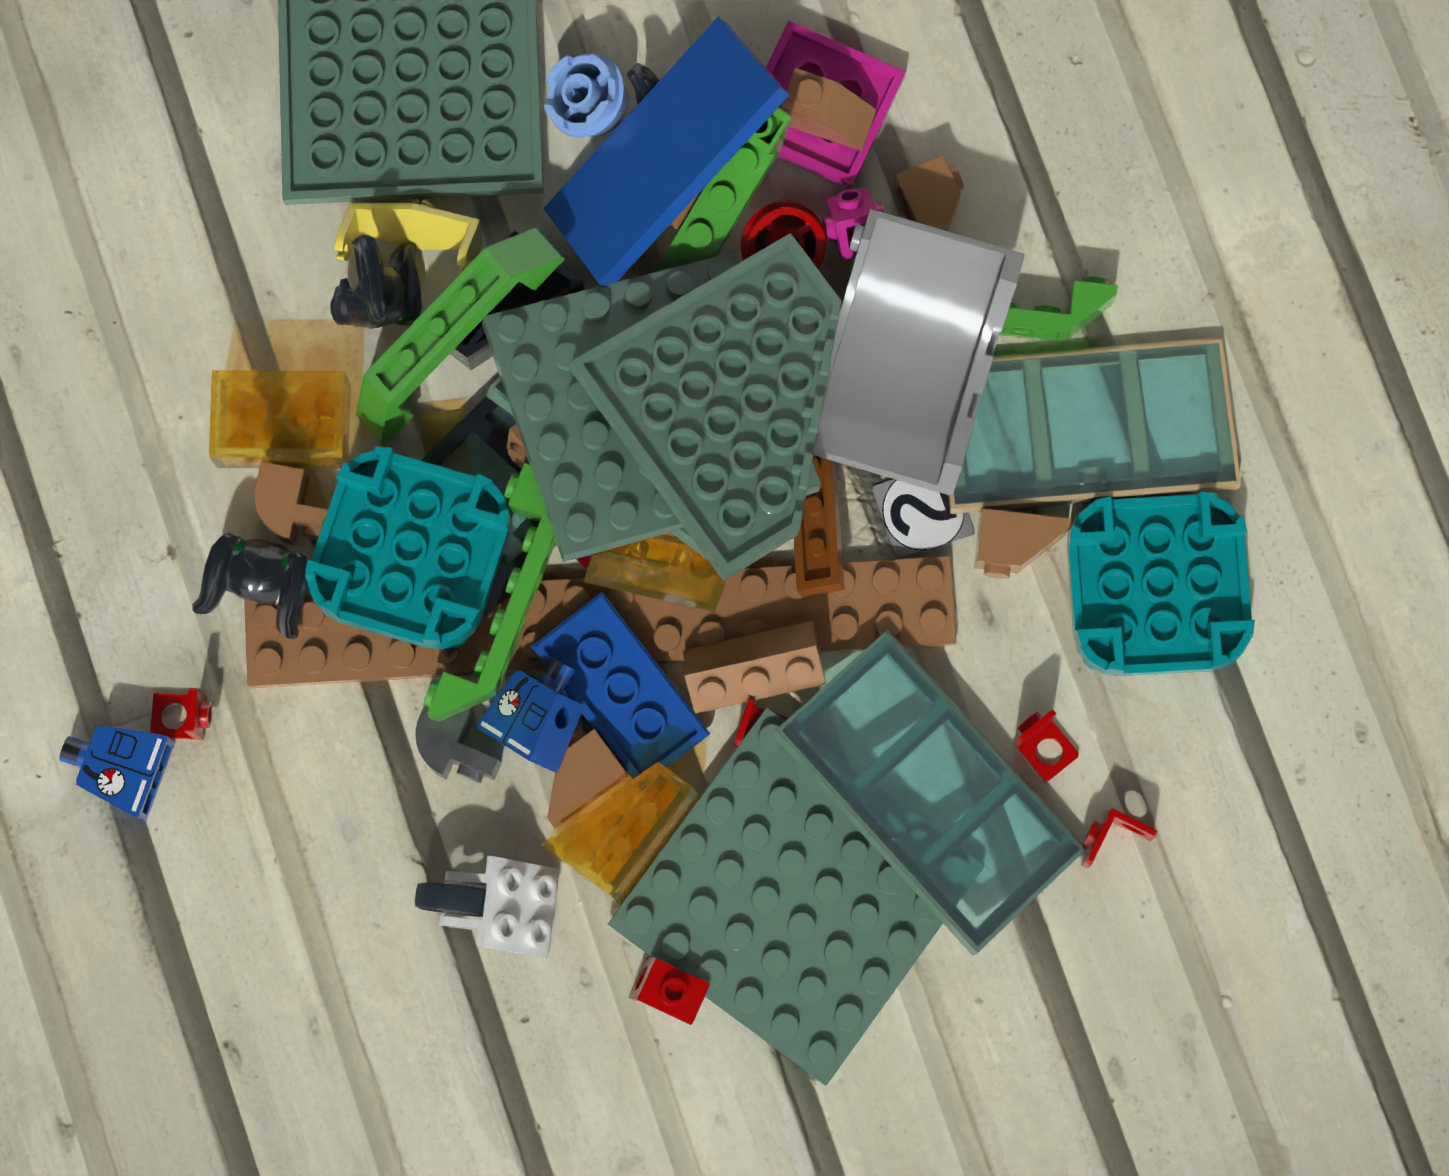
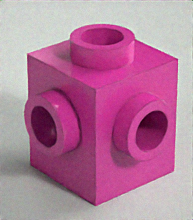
[822,188,885,260]

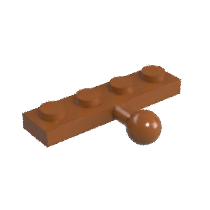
[794,455,845,597]

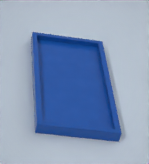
[543,16,789,287]

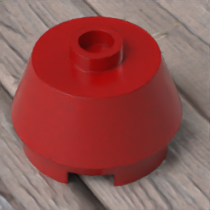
[741,201,827,269]

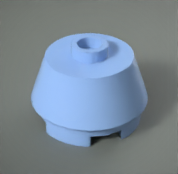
[544,53,629,137]

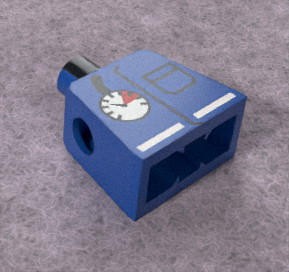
[476,657,582,773]
[59,725,175,822]

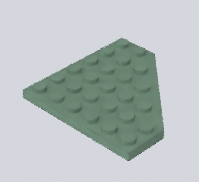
[570,233,841,581]

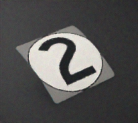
[872,479,975,559]

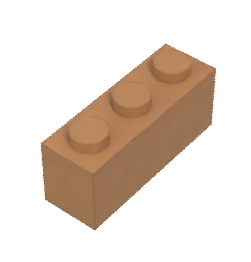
[683,621,826,714]

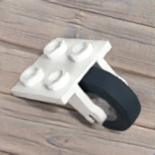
[415,856,559,958]

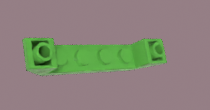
[654,107,793,272]
[356,228,565,446]
[999,276,1118,342]
[423,463,556,722]

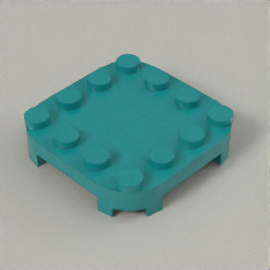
[305,446,511,649]
[1067,491,1255,676]

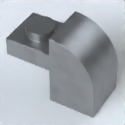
[415,705,501,783]

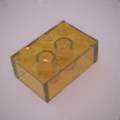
[209,370,351,469]

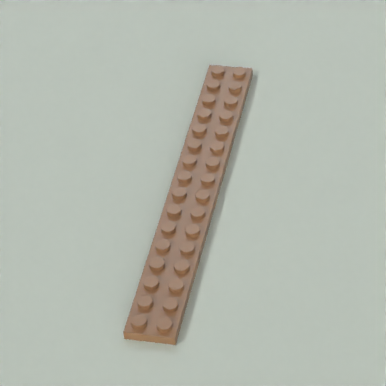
[244,556,956,689]

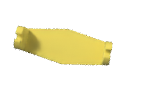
[334,199,483,275]

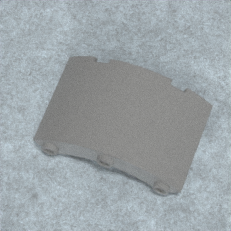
[813,209,1025,496]

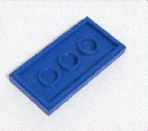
[531,592,711,788]

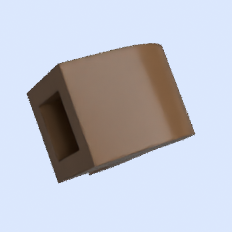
[254,462,328,546]

